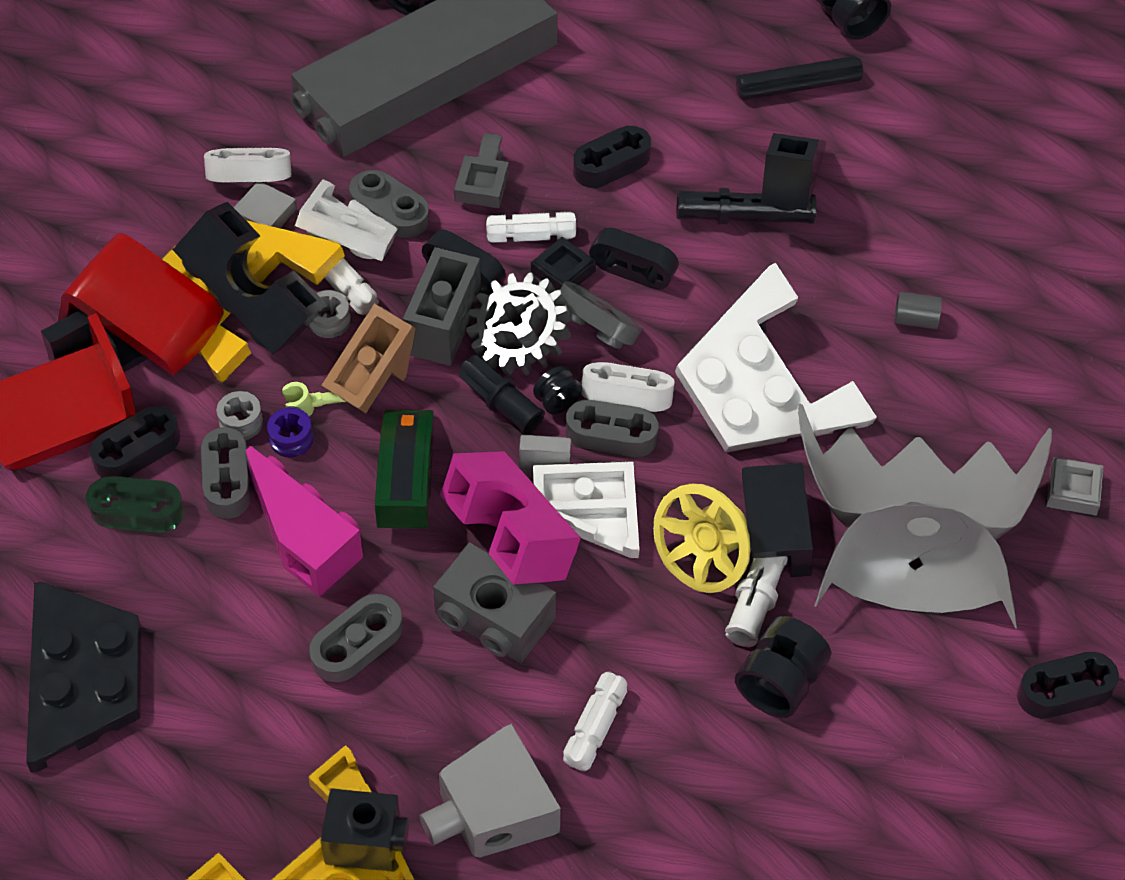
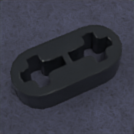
[573,126,651,188]
[589,228,679,289]
[421,229,506,296]
[90,406,180,481]
[1017,652,1119,719]

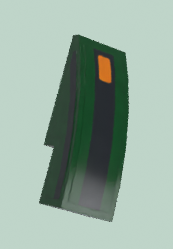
[375,410,434,528]

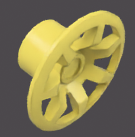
[653,483,751,593]

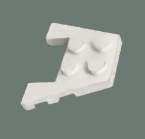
[675,263,877,453]

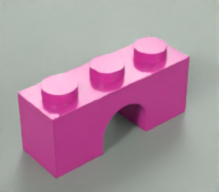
[440,451,581,585]

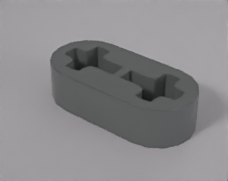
[566,400,659,457]
[201,427,251,519]

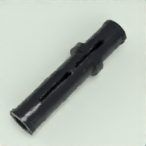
[676,188,816,224]

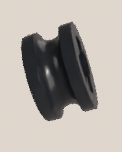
[533,366,583,414]

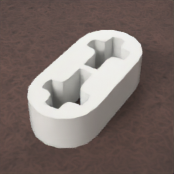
[204,148,291,182]
[582,362,675,412]

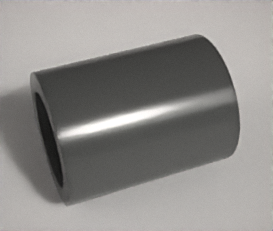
[894,291,942,330]

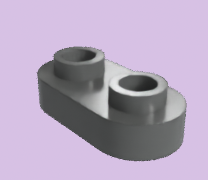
[349,170,429,238]
[560,281,643,349]
[309,594,403,682]

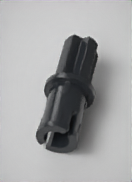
[458,355,545,435]

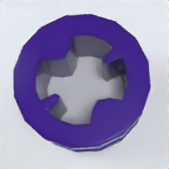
[267,407,313,457]

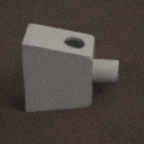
[419,724,561,857]

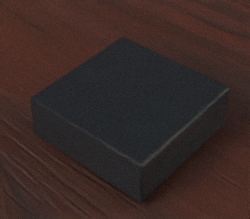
[531,237,596,291]

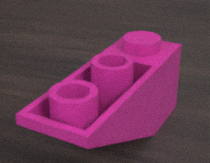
[245,446,363,597]

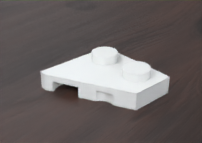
[295,179,398,261]
[533,462,639,558]

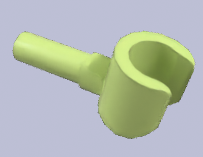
[282,382,346,416]

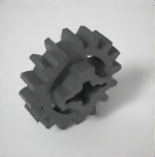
[466,272,572,376]

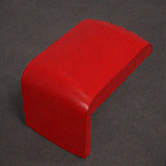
[58,233,224,376]
[0,313,136,470]

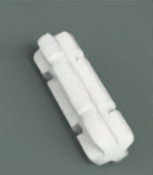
[486,212,576,243]
[324,258,379,315]
[563,672,628,771]

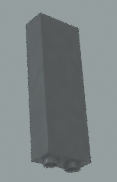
[290,0,557,157]

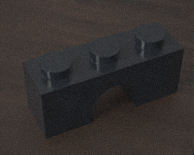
[172,201,327,355]

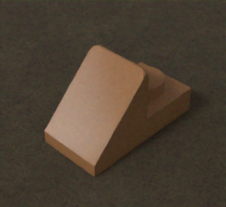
[322,303,416,413]

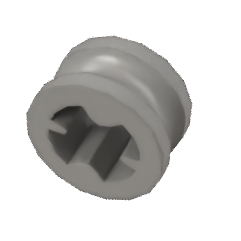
[309,290,350,338]
[216,391,263,440]

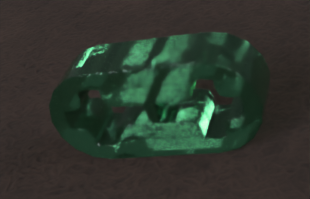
[86,476,184,532]

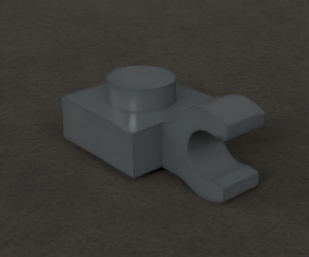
[454,133,509,208]

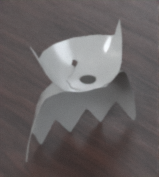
[798,403,1052,629]

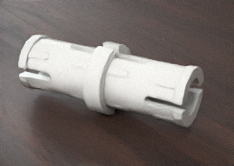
[725,556,788,647]

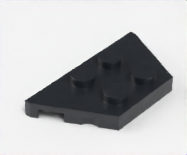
[26,582,141,772]

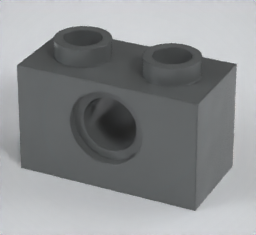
[403,247,481,366]
[433,542,556,664]

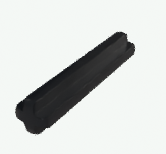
[736,56,863,100]

